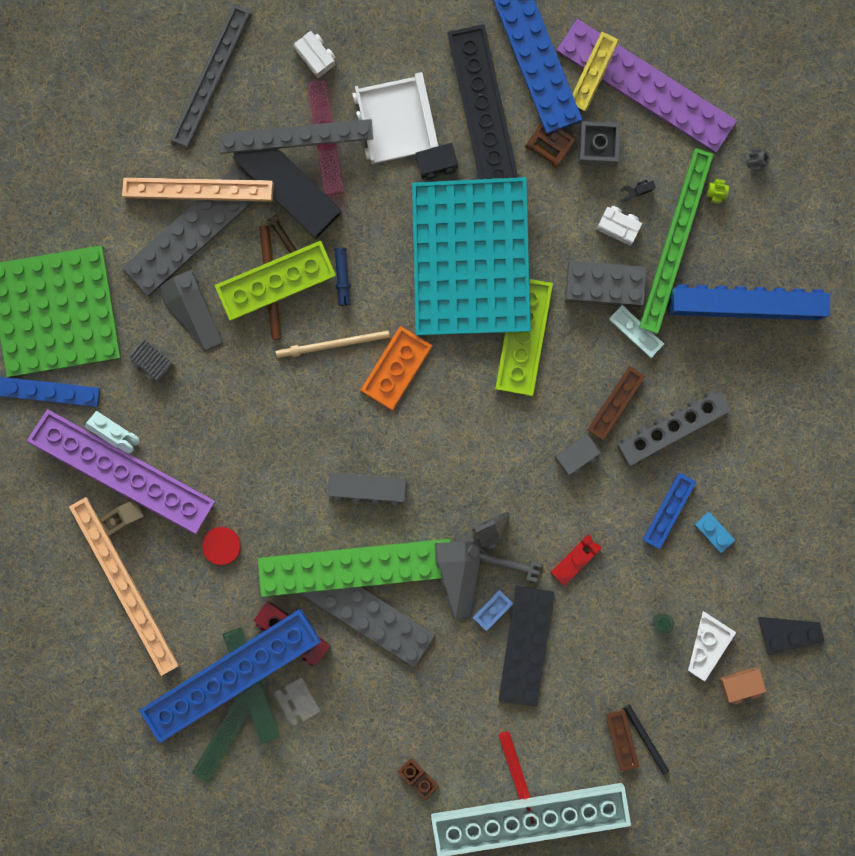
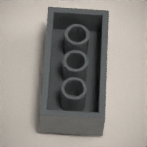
[565,261,646,308]

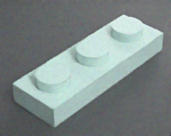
[608,305,664,358]

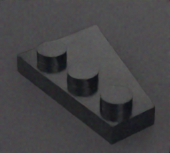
[758,617,824,655]

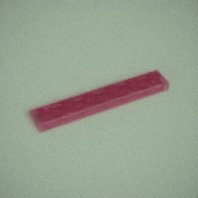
[307,80,344,196]

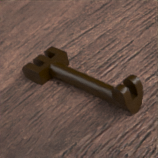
[266,215,297,253]

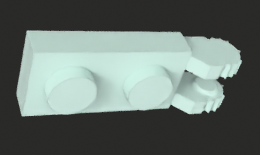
[85,411,140,454]

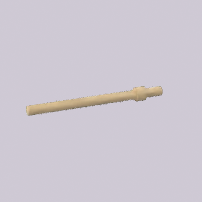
[276,330,390,358]

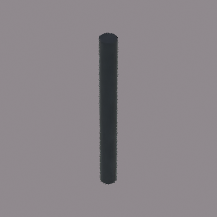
[623,704,670,775]

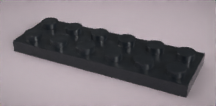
[498,586,554,707]

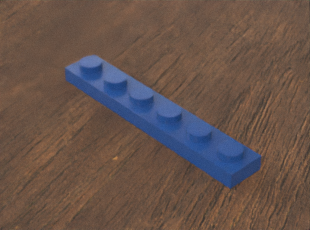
[0,377,100,407]

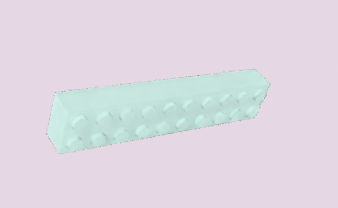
[431,783,631,856]

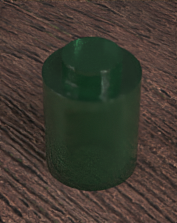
[652,613,675,634]

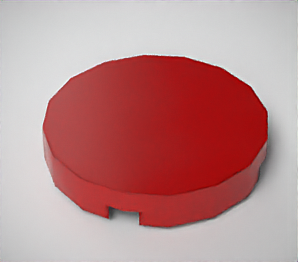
[202,527,241,565]

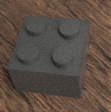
[578,121,620,166]

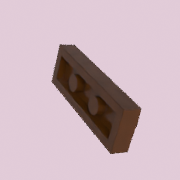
[605,709,639,772]

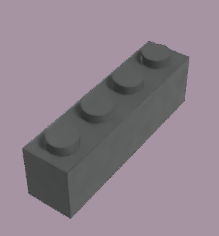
[327,473,406,505]

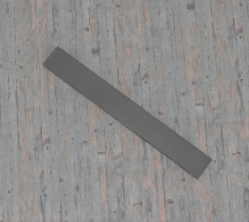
[170,4,251,149]

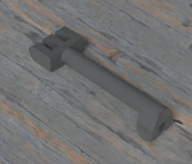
[480,550,544,583]

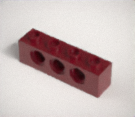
[253,601,331,666]

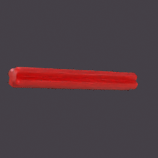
[499,731,535,824]

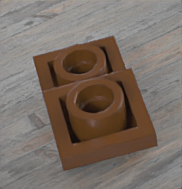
[397,758,440,800]

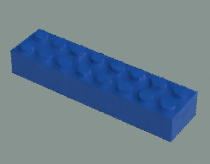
[668,284,830,320]

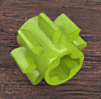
[707,179,729,204]

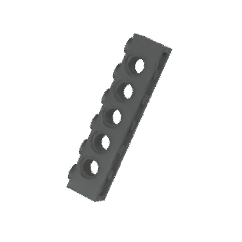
[617,389,732,466]

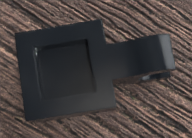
[620,180,656,201]

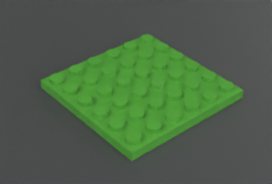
[0,245,121,378]

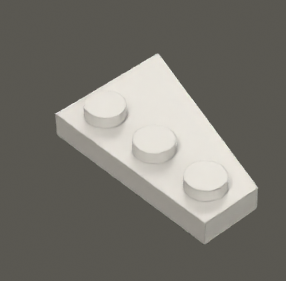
[688,611,736,681]

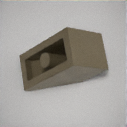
[100,501,144,536]

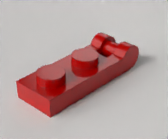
[551,534,602,586]

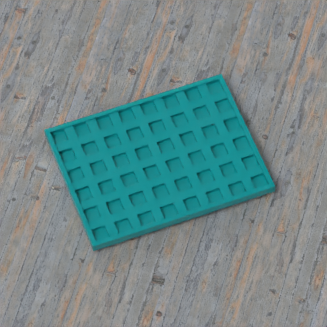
[412,177,531,336]

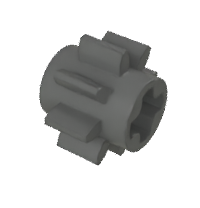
[746,147,770,172]

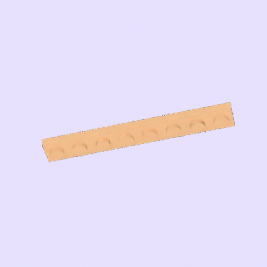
[122,178,274,202]

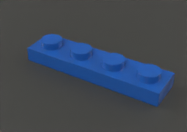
[642,473,696,549]

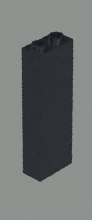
[232,149,342,240]

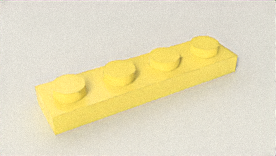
[573,32,620,111]

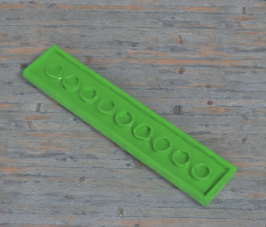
[258,539,450,597]

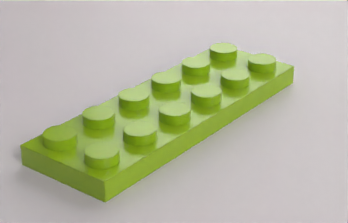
[215,241,336,321]
[495,279,553,396]

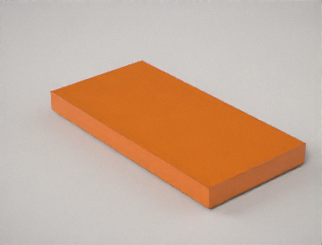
[360,326,433,411]

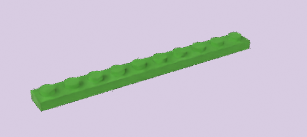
[639,148,713,334]

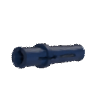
[334,247,351,306]

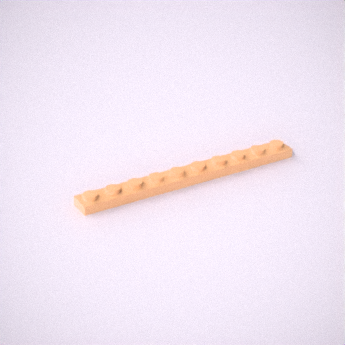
[69,497,179,676]

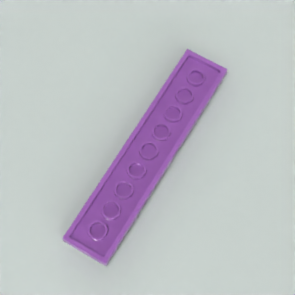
[556,19,737,153]
[27,409,215,535]

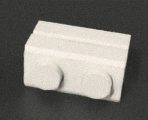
[293,31,336,79]
[596,206,642,246]

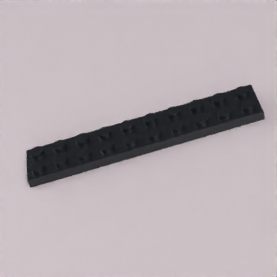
[447,24,518,179]

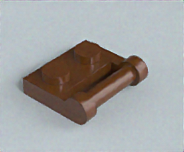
[525,122,576,168]

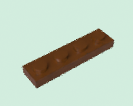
[587,366,645,440]

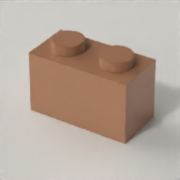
[719,667,766,704]

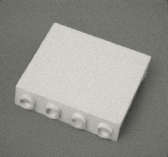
[352,72,438,164]

